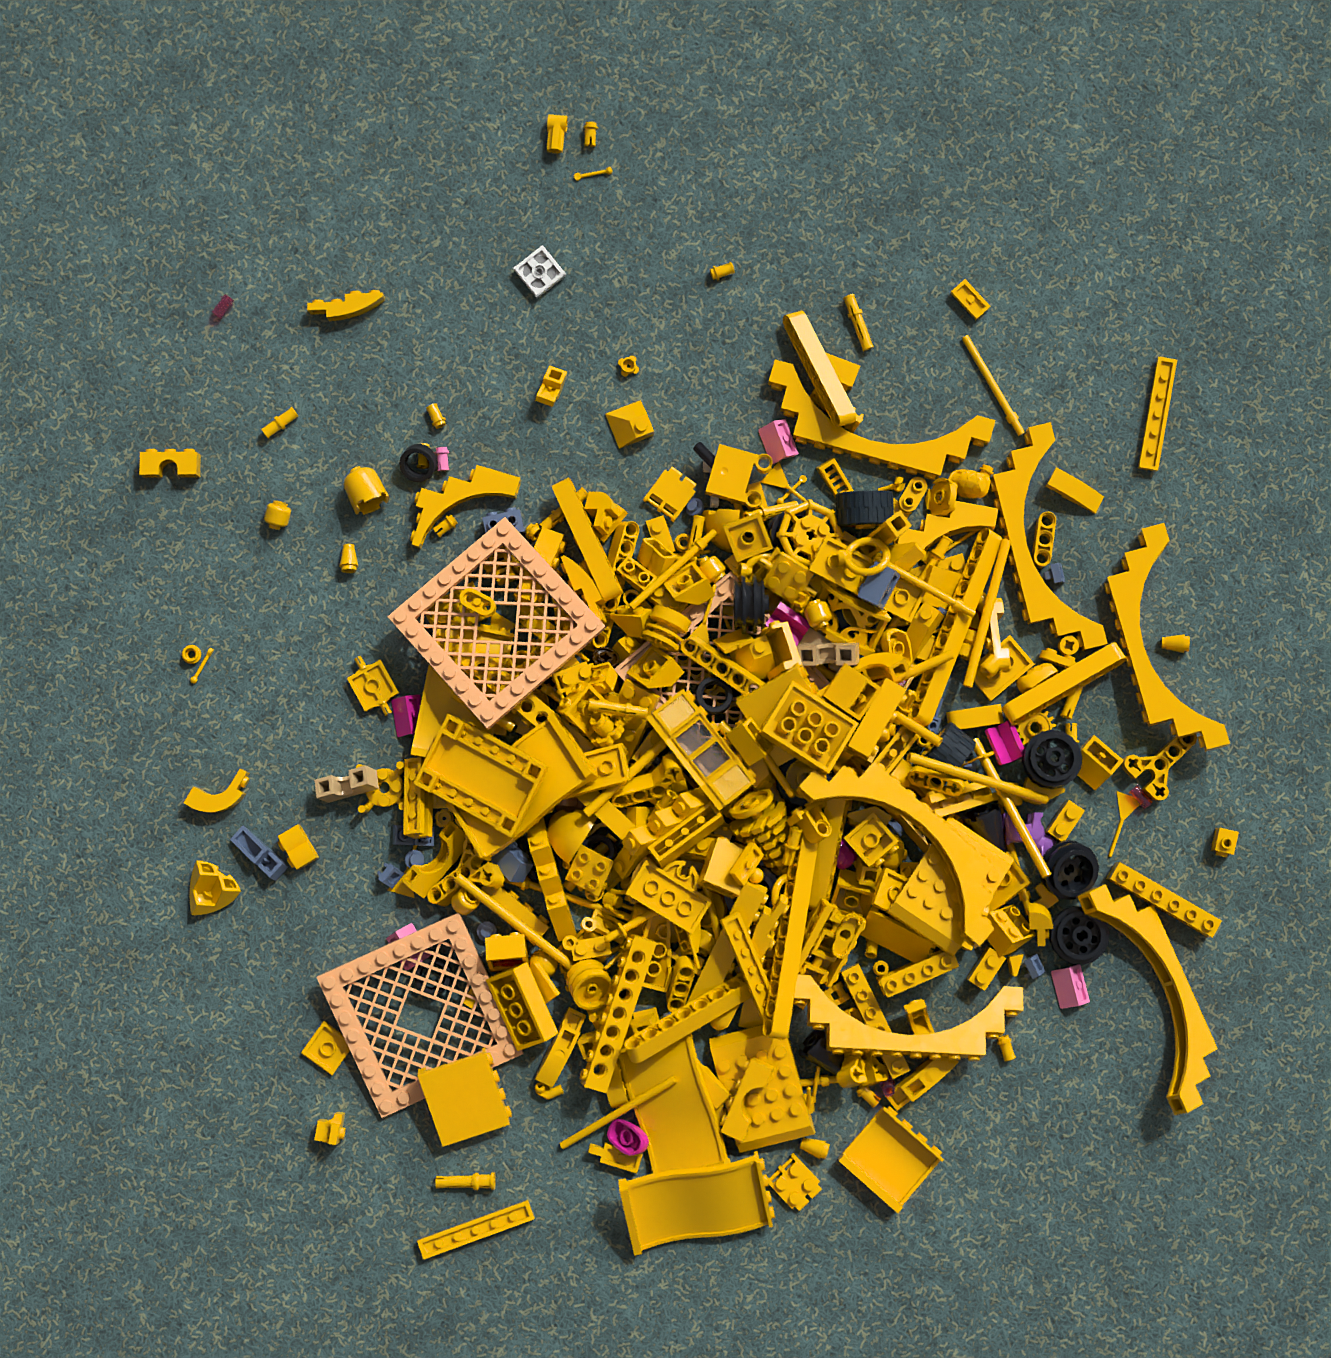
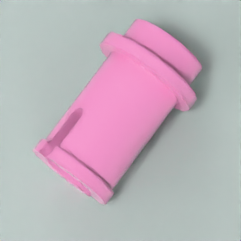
[434,447,449,471]

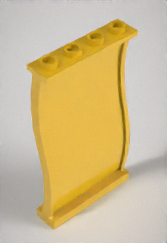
[410,616,514,758]
[445,713,599,861]
[619,1032,731,1173]
[618,1151,775,1256]

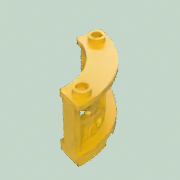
[806,579,891,656]

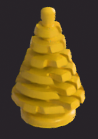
[729,789,789,883]

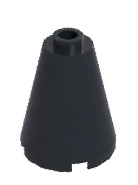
[963,803,1006,852]
[799,1027,844,1076]

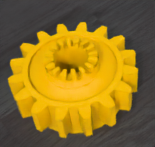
[1016,711,1056,749]

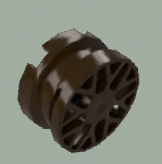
[591,647,619,669]

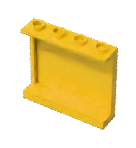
[736,662,827,767]
[418,1047,512,1147]
[837,1106,944,1213]

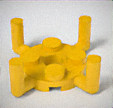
[356,761,405,813]

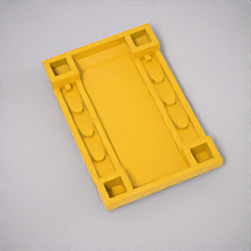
[413,714,549,838]
[887,815,1014,957]
[709,1024,816,1153]

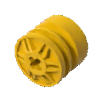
[641,605,692,653]

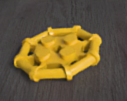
[776,499,845,568]

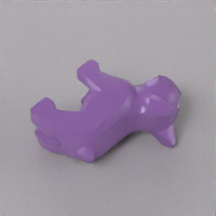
[1002,813,1057,857]

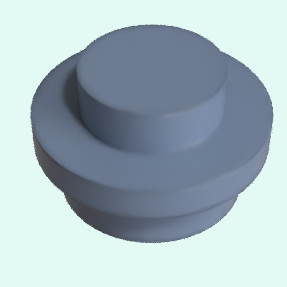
[686,498,704,516]
[887,819,904,837]
[405,850,424,868]
[477,922,497,941]

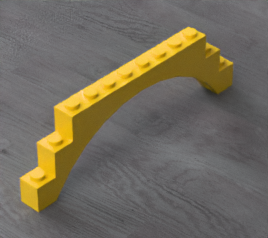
[768,359,996,480]
[990,422,1108,651]
[1104,523,1230,752]
[796,762,994,948]
[1077,884,1218,1115]
[793,975,1023,1062]

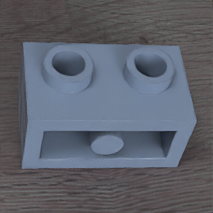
[482,507,526,535]
[858,561,901,610]
[490,841,534,882]

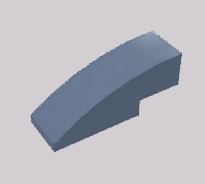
[230,825,289,881]

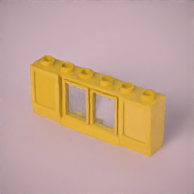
[646,689,756,811]

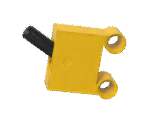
[693,442,773,510]

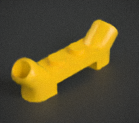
[976,592,1010,678]

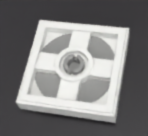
[513,245,566,298]

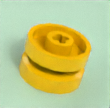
[566,959,613,1010]

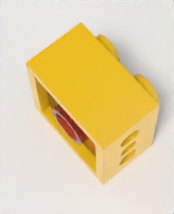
[485,932,529,972]

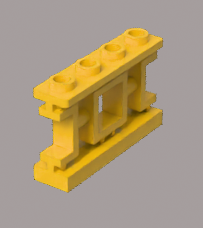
[798,898,866,988]
[876,949,959,997]

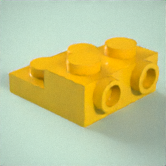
[557,681,608,737]
[844,812,901,869]

